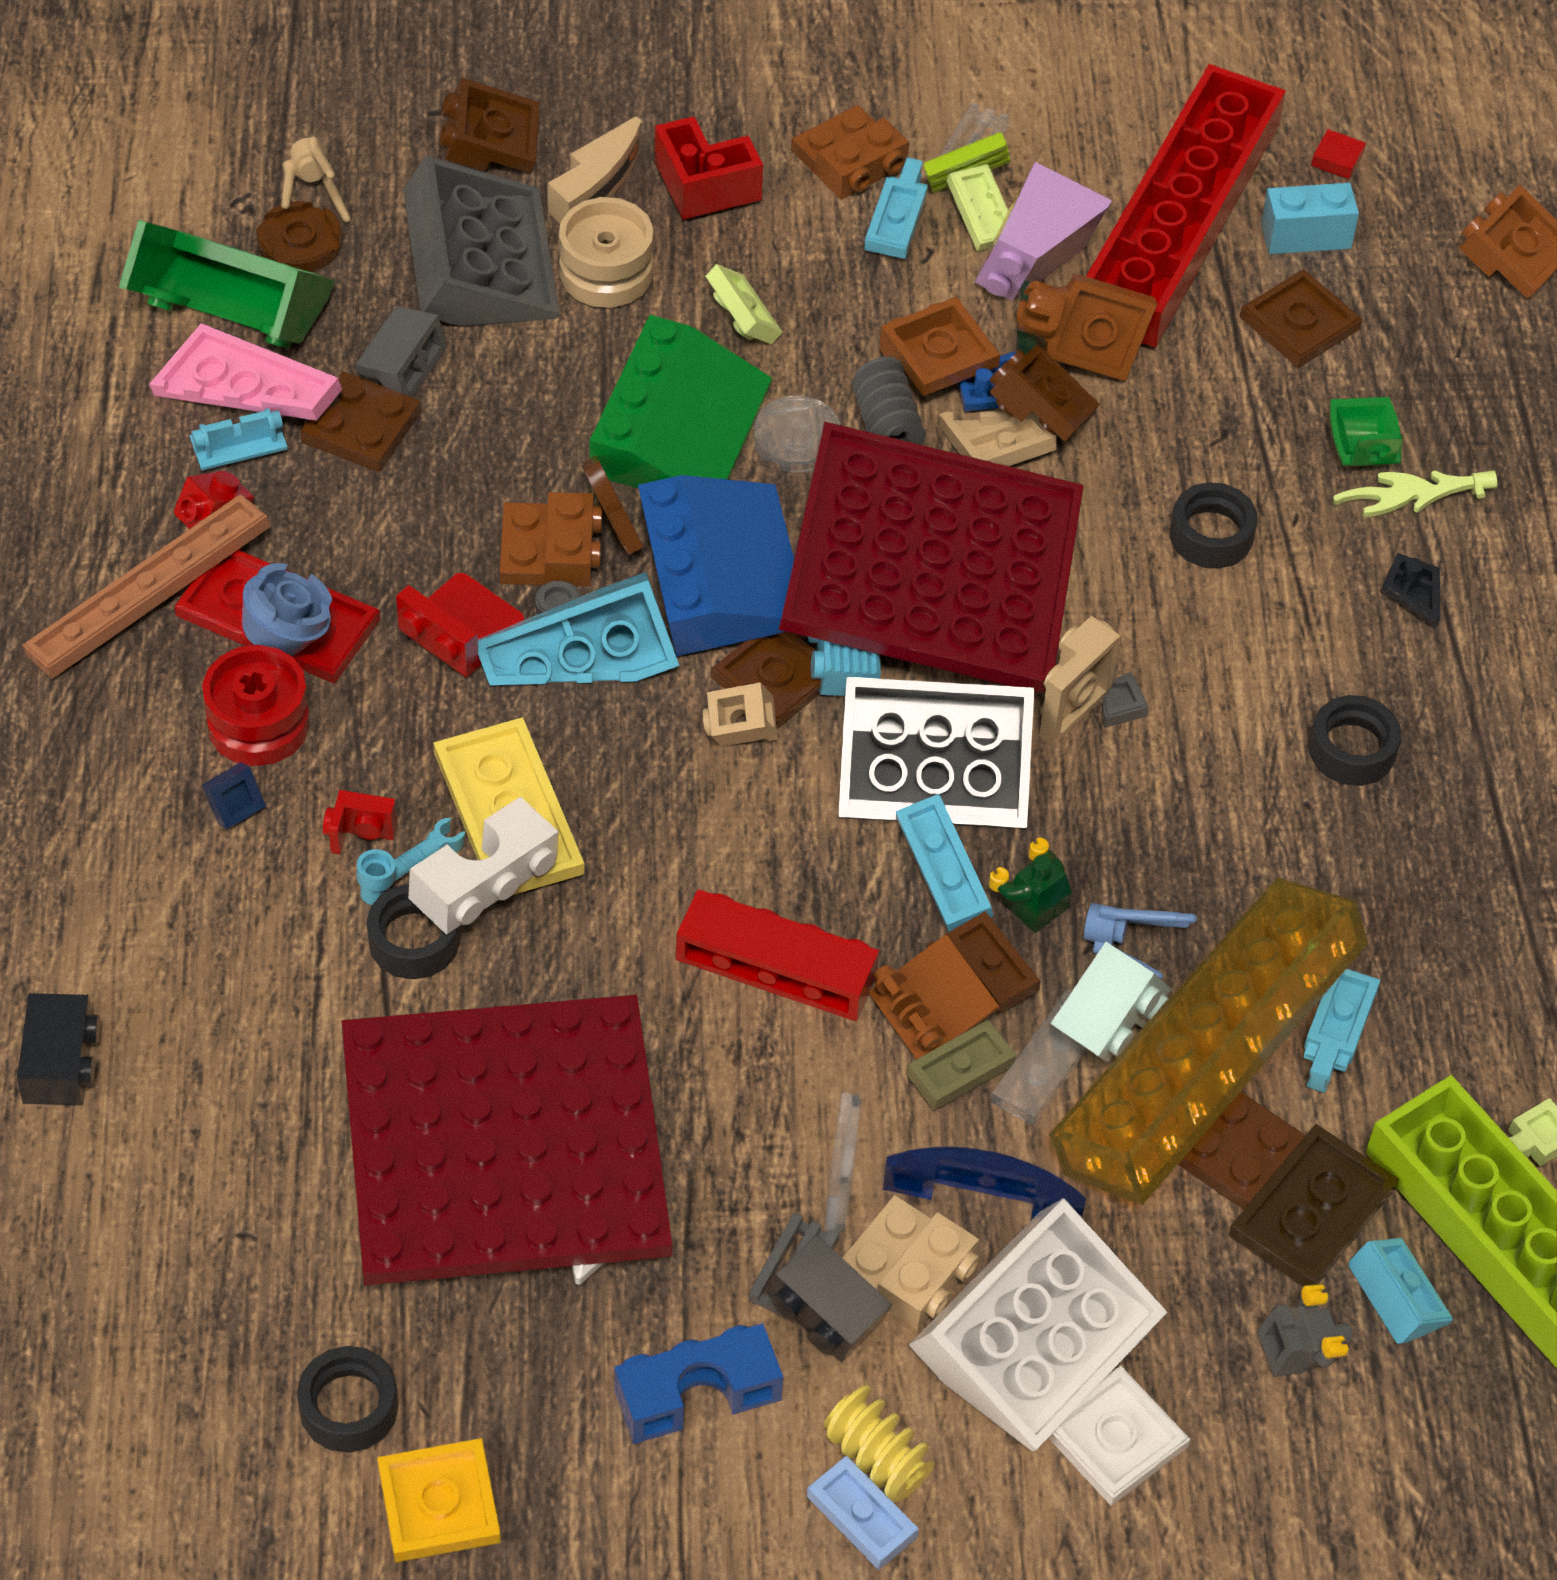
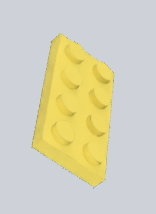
[433,717,585,895]

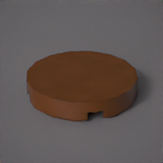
[256,201,343,272]

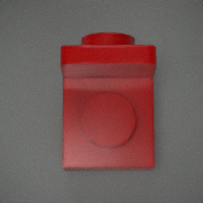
[322,790,398,855]

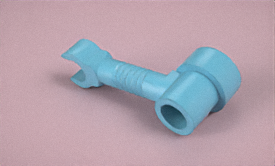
[356,818,465,905]

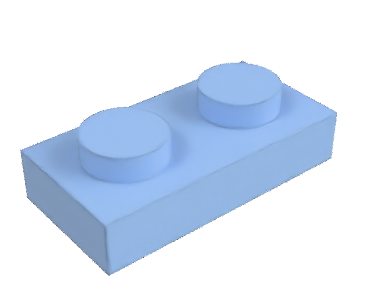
[807,1456,919,1570]

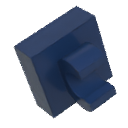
[202,762,266,829]

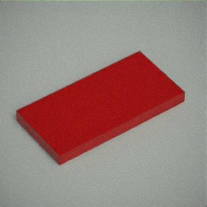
[174,550,381,684]

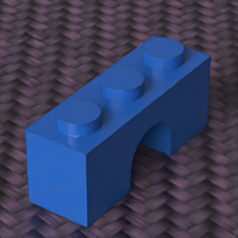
[614,1323,783,1445]

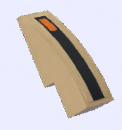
[548,116,641,223]

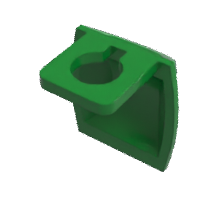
[1330,397,1403,466]

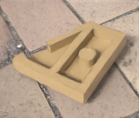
[939,411,1056,466]

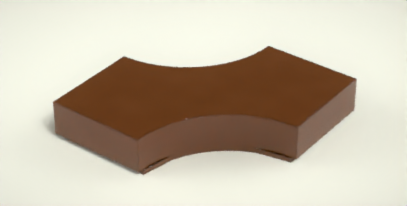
[582,456,643,554]

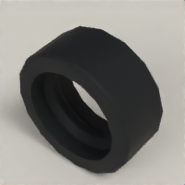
[1170,482,1257,569]
[1309,695,1401,786]
[366,884,460,979]
[297,1346,399,1453]

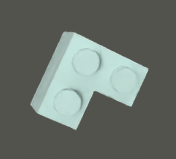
[1050,942,1171,1063]

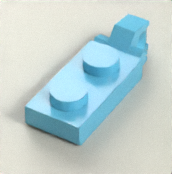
[864,158,928,259]
[1303,964,1381,1093]

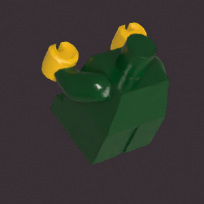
[989,837,1072,934]

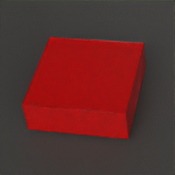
[1311,129,1366,180]

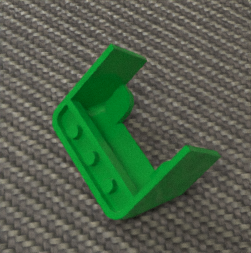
[119,219,335,349]

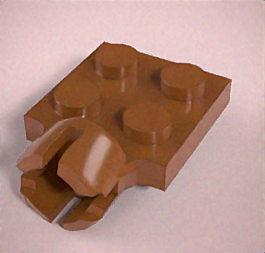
[1017,273,1157,381]

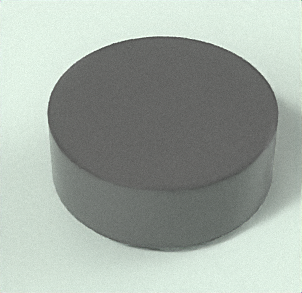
[535,581,581,615]

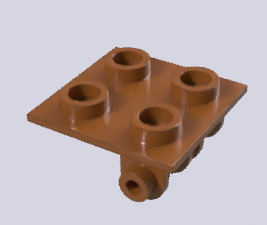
[869,934,1000,1059]

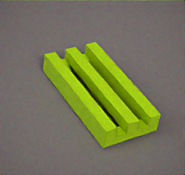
[923,132,1011,193]

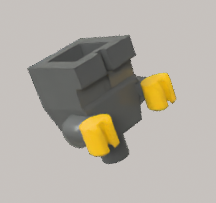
[1257,1284,1352,1377]

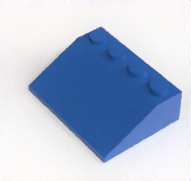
[638,475,794,656]

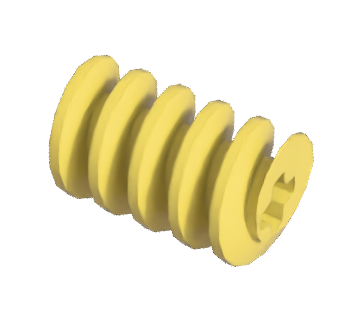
[824,1384,935,1502]

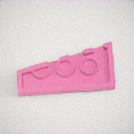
[149,323,342,420]

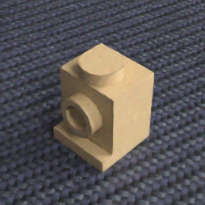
[703,682,778,747]

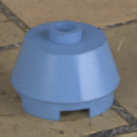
[242,563,332,656]

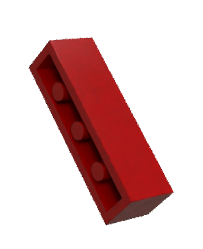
[676,889,879,1022]

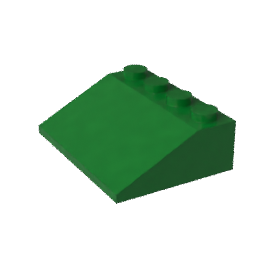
[589,314,772,489]

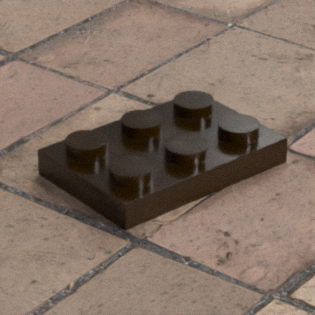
[1229,1124,1399,1286]

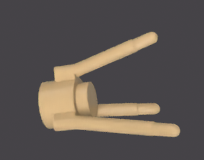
[281,137,350,223]

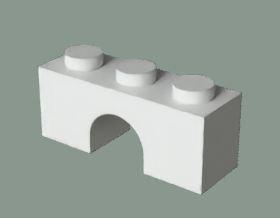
[408,797,559,935]

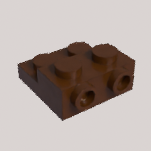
[438,77,540,173]
[989,344,1100,442]

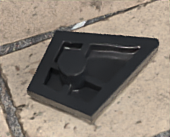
[1382,553,1440,627]

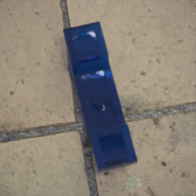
[883,1147,1086,1221]

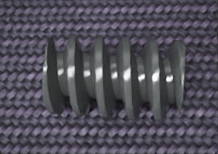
[852,357,926,445]

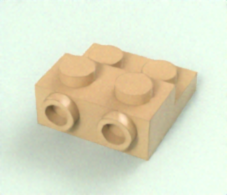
[1039,615,1121,746]
[843,1195,981,1331]

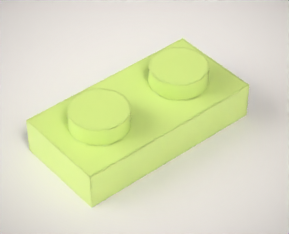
[706,264,783,344]

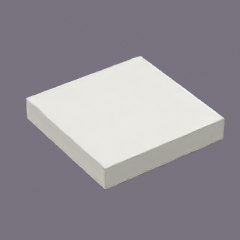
[1048,1366,1191,1506]

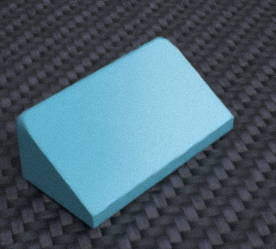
[1348,1238,1453,1344]

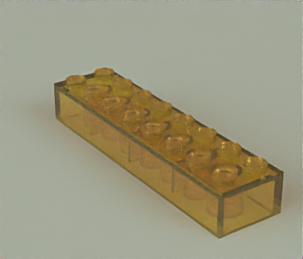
[1049,877,1368,1205]

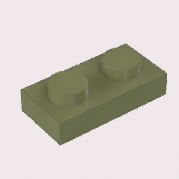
[906,1020,1017,1111]

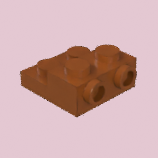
[791,105,909,200]
[1459,185,1557,299]
[879,297,1000,396]
[500,492,602,586]

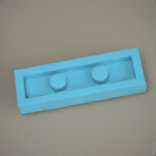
[895,794,994,932]

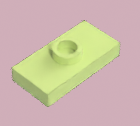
[947,164,1008,251]

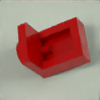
[174,471,254,529]

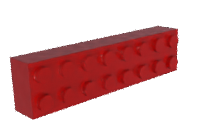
[1086,64,1286,348]

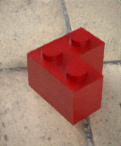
[654,116,763,220]

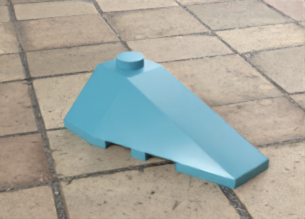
[478,572,679,685]

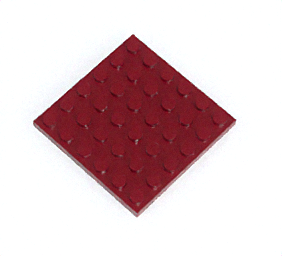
[778,421,1084,694]
[341,994,673,1286]

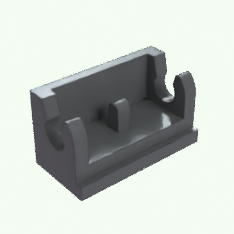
[355,306,447,397]

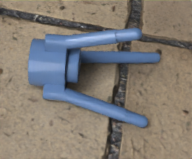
[1084,903,1197,980]

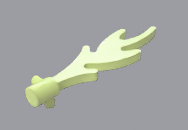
[1333,470,1497,517]

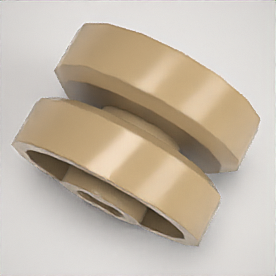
[559,197,653,308]

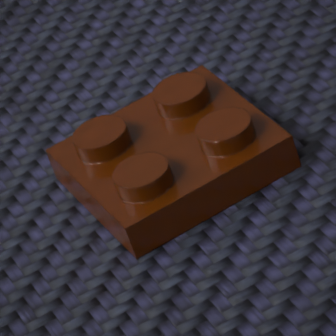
[300,371,421,473]
[1167,1082,1306,1210]

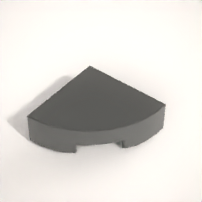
[1101,672,1149,728]

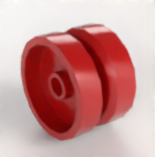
[202,644,310,766]

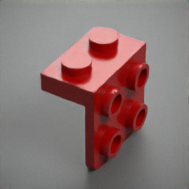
[396,573,524,678]

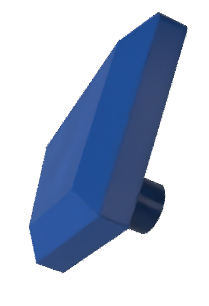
[958,351,1016,411]

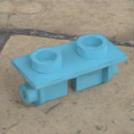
[190,408,288,471]

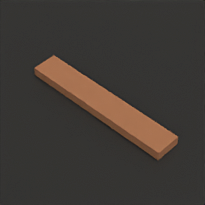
[22,494,271,679]

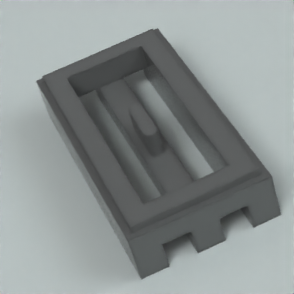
[749,1213,840,1322]

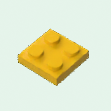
[377,1438,501,1563]

